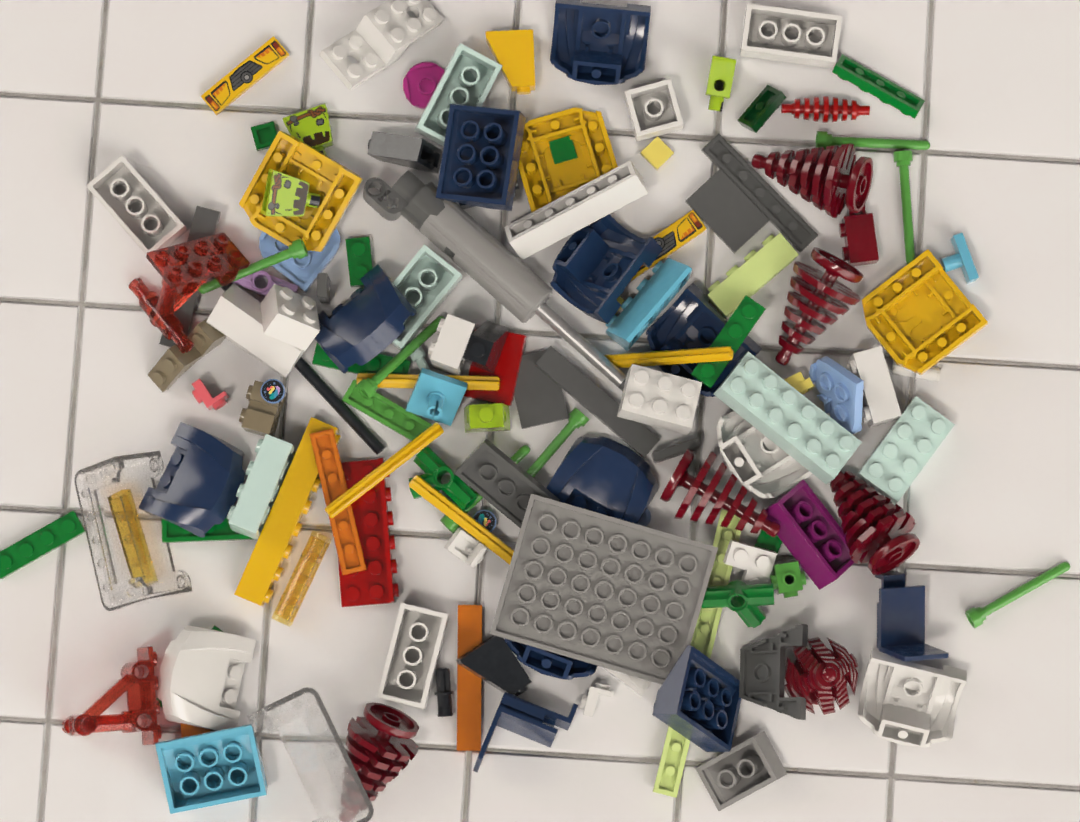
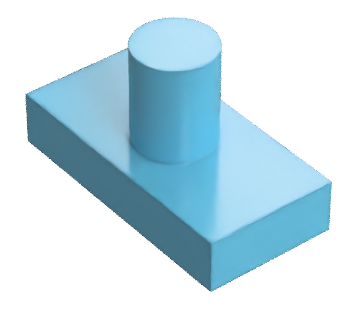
[941,233,979,284]

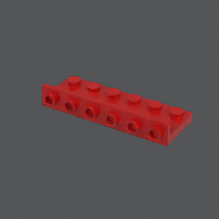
[338,458,399,607]

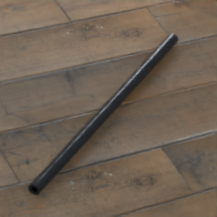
[183,243,386,455]

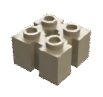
[239,380,287,437]

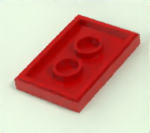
[464,326,527,406]

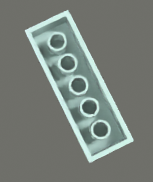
[714,351,862,484]

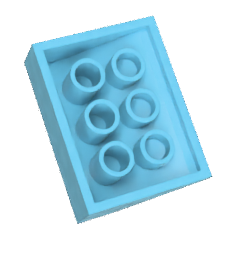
[606,258,692,352]
[155,724,268,814]

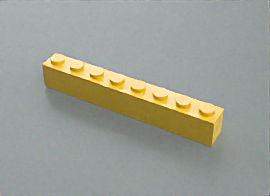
[234,417,341,607]

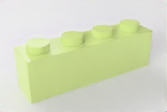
[707,233,799,319]

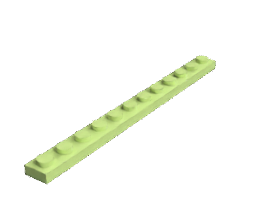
[653,509,741,798]

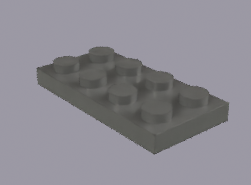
[454,439,560,529]

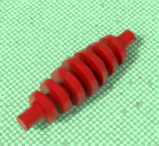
[781,96,870,123]

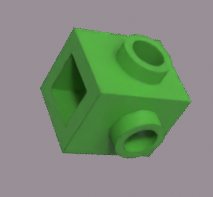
[770,561,806,598]

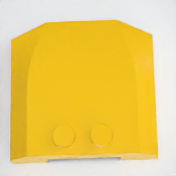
[518,107,618,213]
[239,131,363,252]
[862,249,988,375]

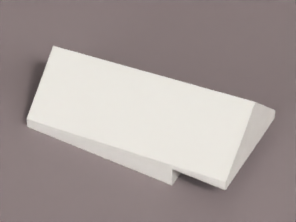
[206,283,304,378]

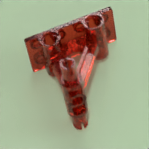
[129,233,250,354]
[62,646,162,745]

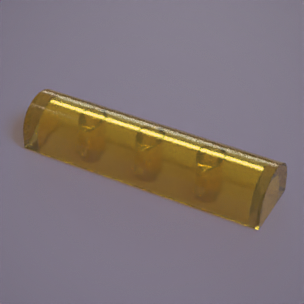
[107,489,158,589]
[271,531,331,627]

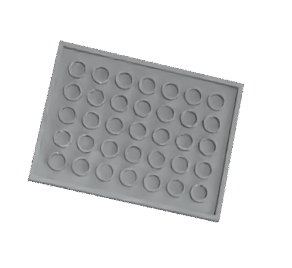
[490,494,718,685]

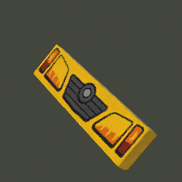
[201,36,289,116]
[628,210,707,284]

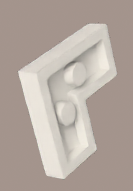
[723,539,777,584]

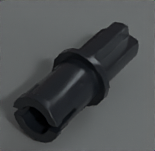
[434,668,454,717]

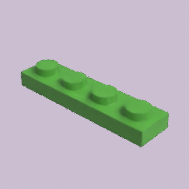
[342,380,432,448]

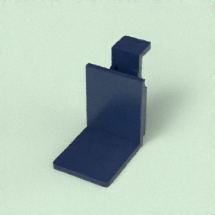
[875,571,949,662]
[473,692,578,773]

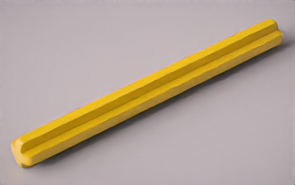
[604,346,734,368]
[356,373,500,391]
[325,423,444,518]
[409,475,514,565]

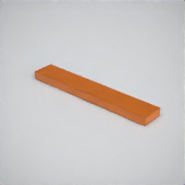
[309,428,366,575]
[457,605,482,751]

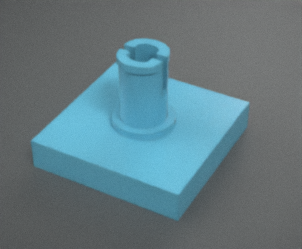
[405,368,467,426]

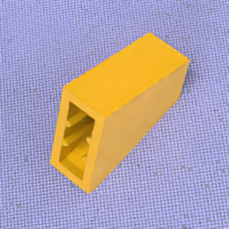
[485,29,535,95]

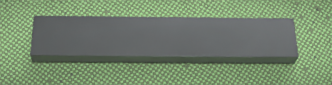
[701,134,818,253]
[159,206,221,347]
[535,346,660,458]

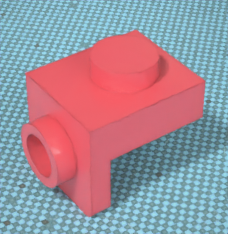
[192,379,229,410]

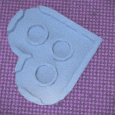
[259,227,341,292]
[809,356,864,434]

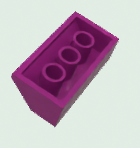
[766,479,855,590]

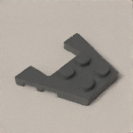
[739,624,808,720]

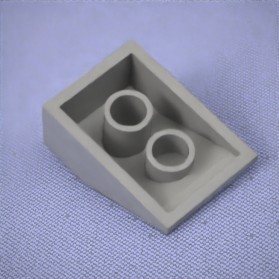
[695,731,787,811]

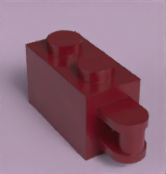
[839,205,879,266]

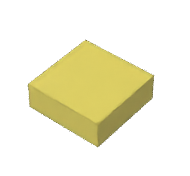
[640,136,674,170]

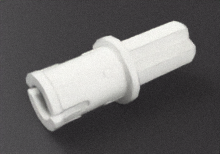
[892,361,941,382]

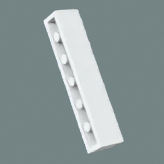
[504,160,648,260]

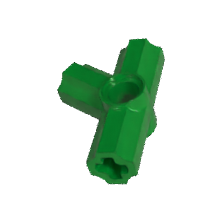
[409,446,479,511]
[701,580,774,628]

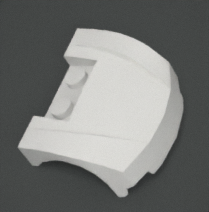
[716,410,813,499]
[157,626,256,731]
[858,648,967,747]

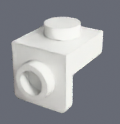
[444,528,487,567]
[580,683,614,717]

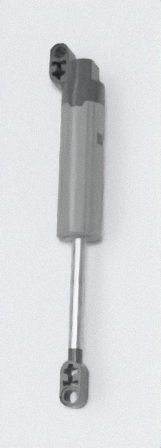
[363,170,626,391]

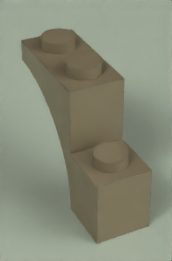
[148,318,226,392]

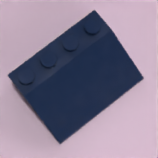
[436,104,526,211]
[652,645,742,752]

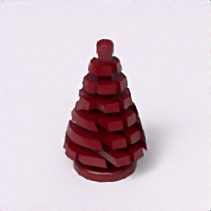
[751,144,873,218]
[775,247,864,366]
[660,449,780,537]
[830,469,920,575]
[785,637,858,715]
[340,702,419,822]

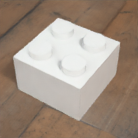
[624,79,683,142]
[260,284,320,351]

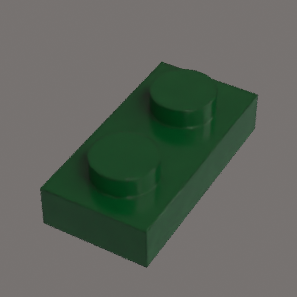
[737,85,786,133]

